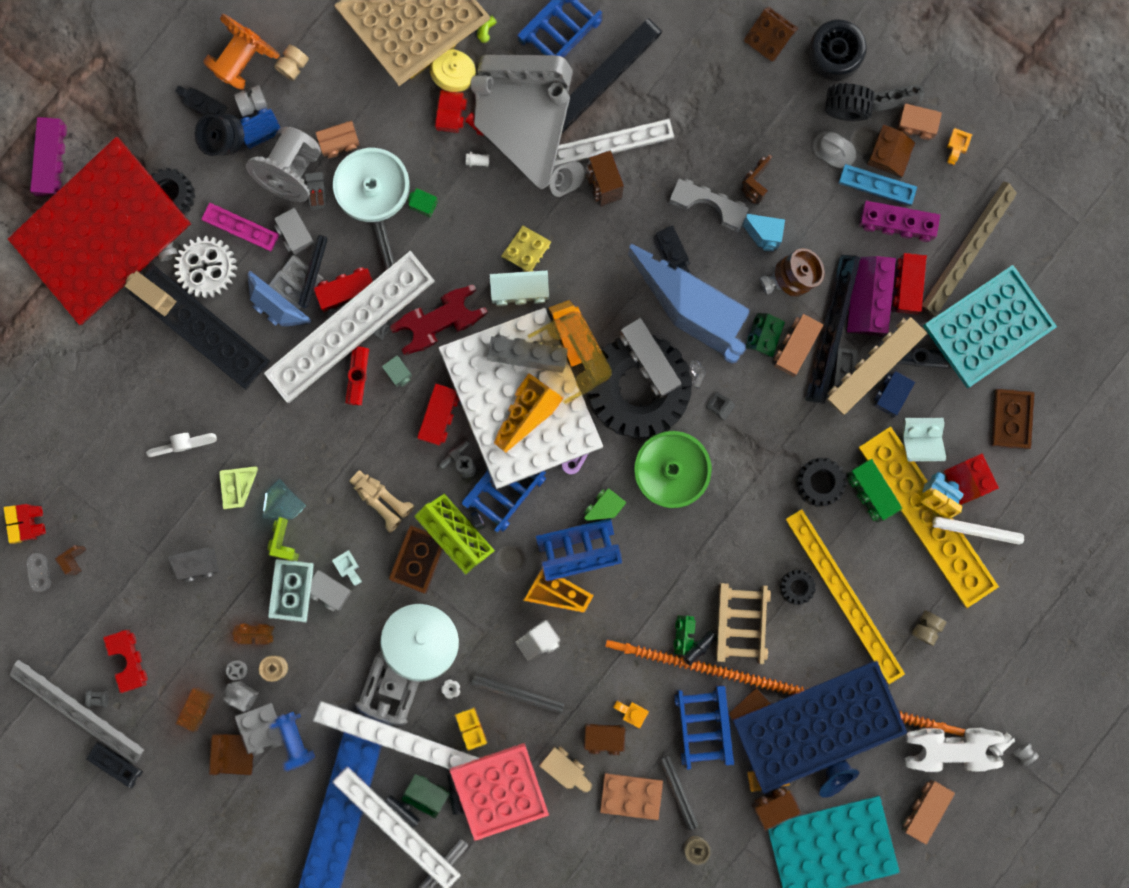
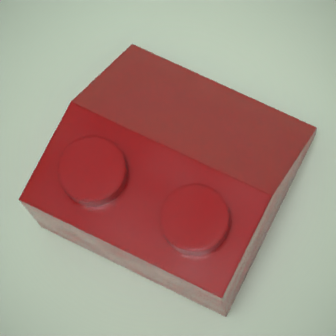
[943,453,999,505]

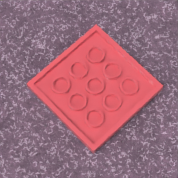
[450,743,549,841]

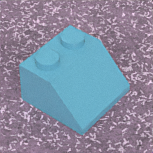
[743,214,785,251]

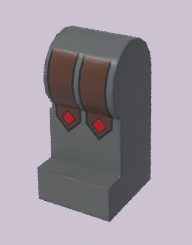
[305,172,327,210]

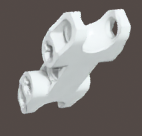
[905,728,1004,772]

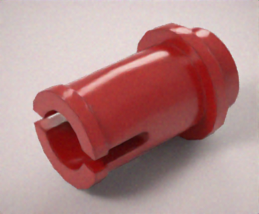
[465,113,484,136]

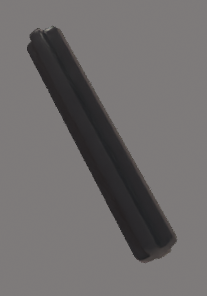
[298,235,328,308]

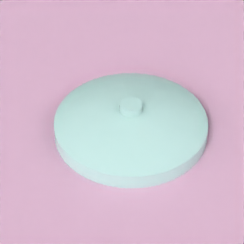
[333,148,410,222]
[380,604,459,681]

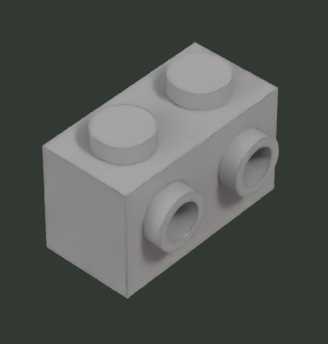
[377,662,408,700]

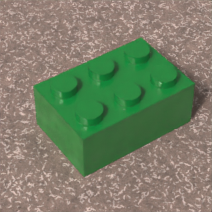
[846,459,903,522]

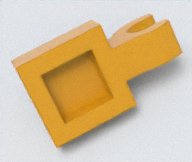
[947,128,972,165]
[613,701,649,728]

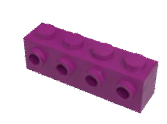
[859,201,940,242]

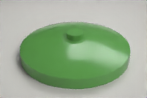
[634,431,712,508]

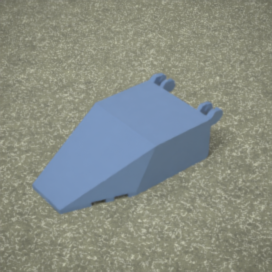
[628,244,749,363]

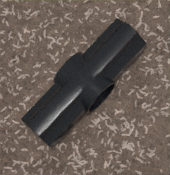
[897,348,949,369]

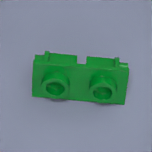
[673,615,696,655]

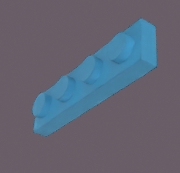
[839,164,917,206]

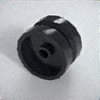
[194,113,245,156]

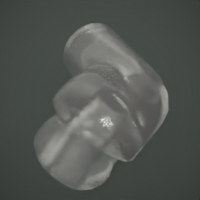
[690,359,706,389]

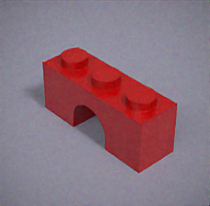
[103,630,148,693]

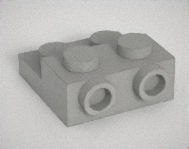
[234,703,283,756]

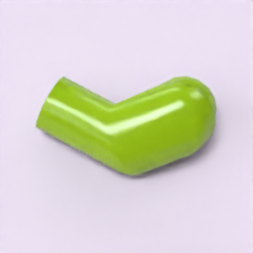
[477,15,497,43]

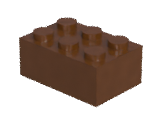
[586,150,624,206]
[389,525,444,594]

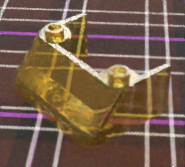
[527,311,612,404]

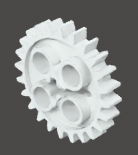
[174,236,237,298]

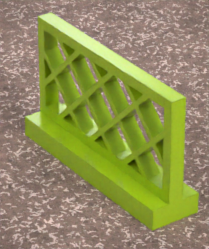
[414,493,495,575]

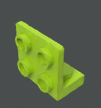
[268,517,299,562]

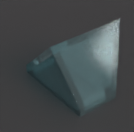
[262,479,306,519]

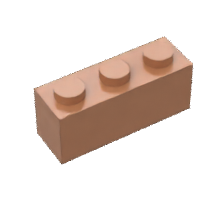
[774,314,823,377]
[902,780,955,844]

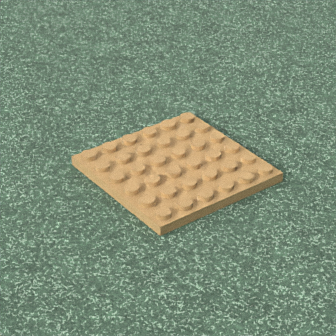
[334,0,490,86]

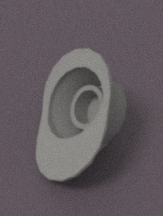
[813,131,856,168]
[547,161,585,197]

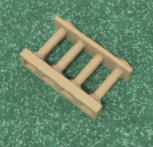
[716,583,771,664]

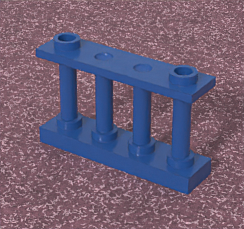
[517,0,602,58]
[461,471,546,533]
[536,518,622,581]
[674,685,734,769]
[270,712,315,771]

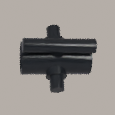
[385,795,421,829]

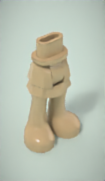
[349,470,415,533]

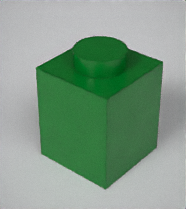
[407,188,438,218]

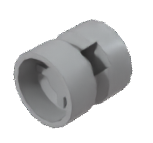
[234,85,268,117]

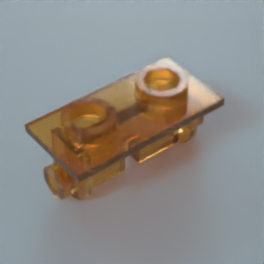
[232,624,274,645]

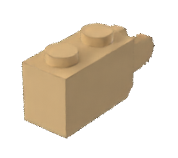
[540,746,592,792]

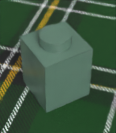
[382,355,412,387]

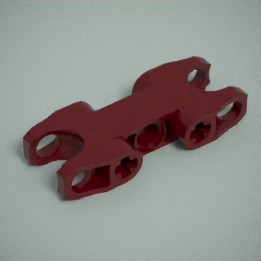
[390,284,488,356]

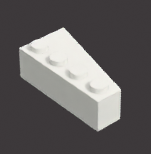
[515,620,560,661]

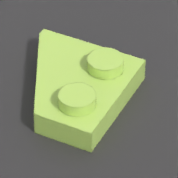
[219,467,258,509]

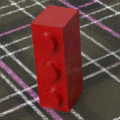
[893,253,927,315]
[314,267,373,312]
[417,384,460,447]

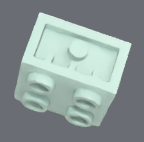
[902,418,946,461]

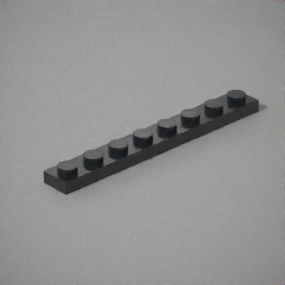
[805,255,860,404]

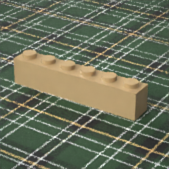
[827,317,927,416]

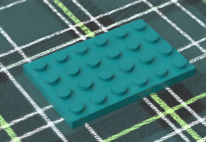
[923,265,1057,389]
[768,795,900,888]

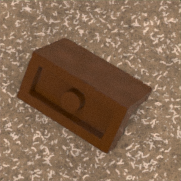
[55,545,86,575]

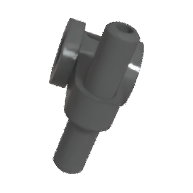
[438,440,477,479]

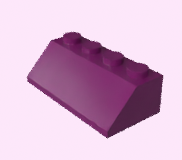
[847,256,896,337]

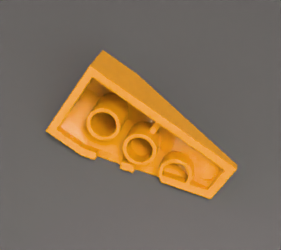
[494,373,564,452]

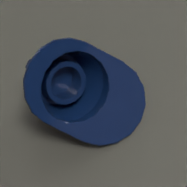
[819,759,859,798]

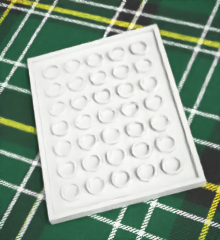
[439,308,604,489]

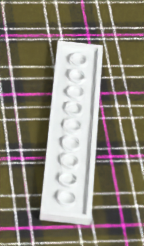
[264,251,435,403]

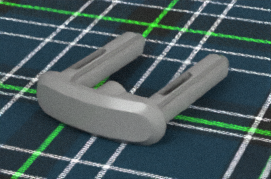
[355,651,420,726]

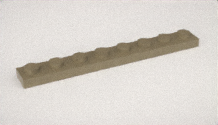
[922,181,1017,317]

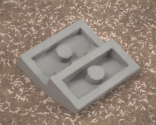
[269,255,324,309]

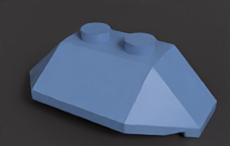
[248,271,311,327]

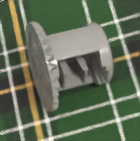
[246,127,321,202]

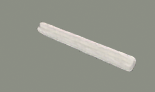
[932,517,1024,545]

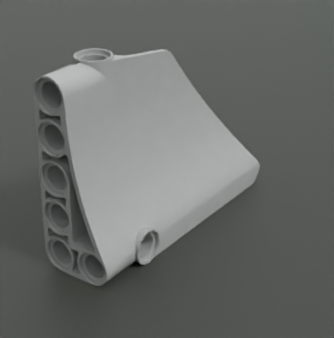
[471,55,573,189]

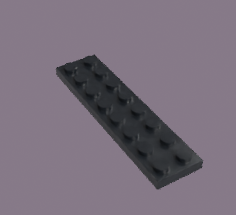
[129,264,271,390]

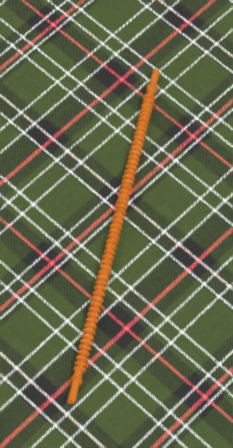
[605,640,965,737]

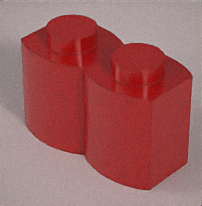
[435,90,467,133]

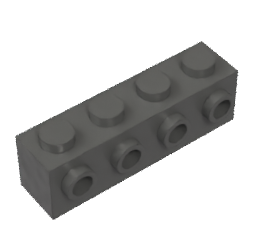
[487,335,568,373]

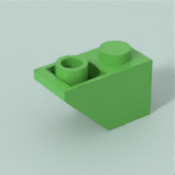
[584,488,627,521]

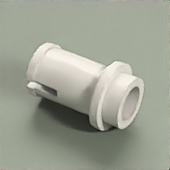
[466,152,489,167]
[989,732,1015,757]

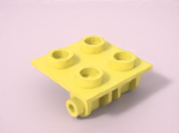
[502,226,551,272]

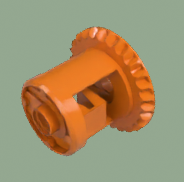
[203,14,280,90]

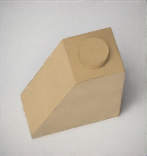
[125,271,177,316]

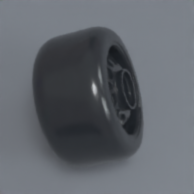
[808,19,867,80]

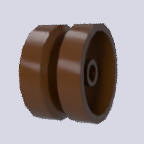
[775,248,825,297]

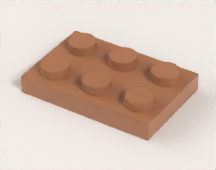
[600,773,663,820]

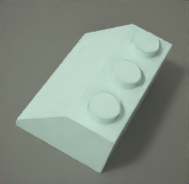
[490,271,549,306]
[268,559,314,622]

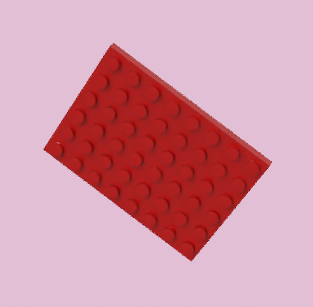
[8,137,191,325]

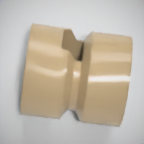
[274,44,309,81]
[259,655,288,682]

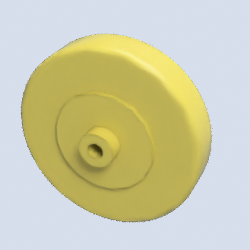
[430,49,476,92]

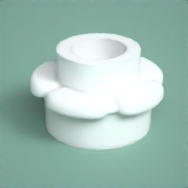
[441,680,460,699]

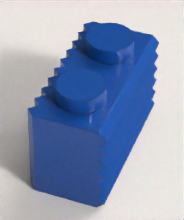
[240,108,281,149]

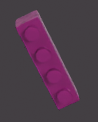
[30,117,67,197]

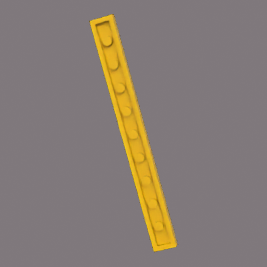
[785,509,905,684]

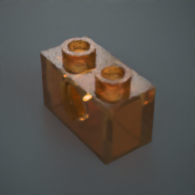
[176,687,215,732]

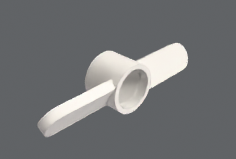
[146,433,217,457]

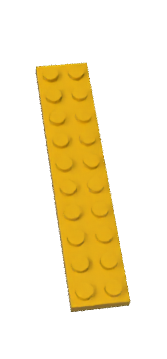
[858,426,999,608]

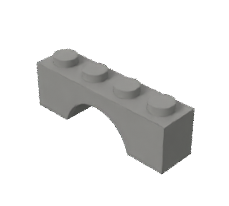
[669,178,749,232]

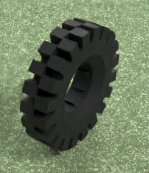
[587,335,692,439]

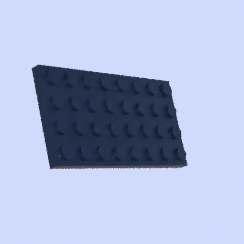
[733,660,908,793]

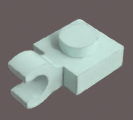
[332,550,362,586]

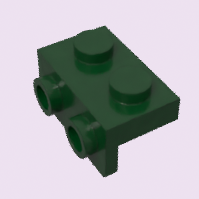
[745,313,785,357]

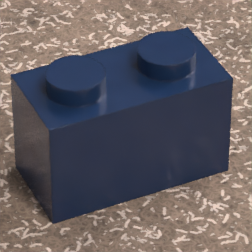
[874,371,915,417]

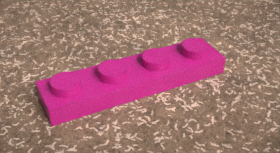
[201,203,279,252]

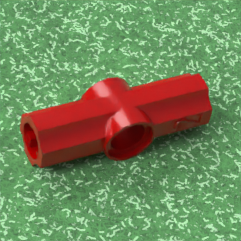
[345,346,370,406]

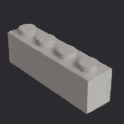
[619,318,682,397]

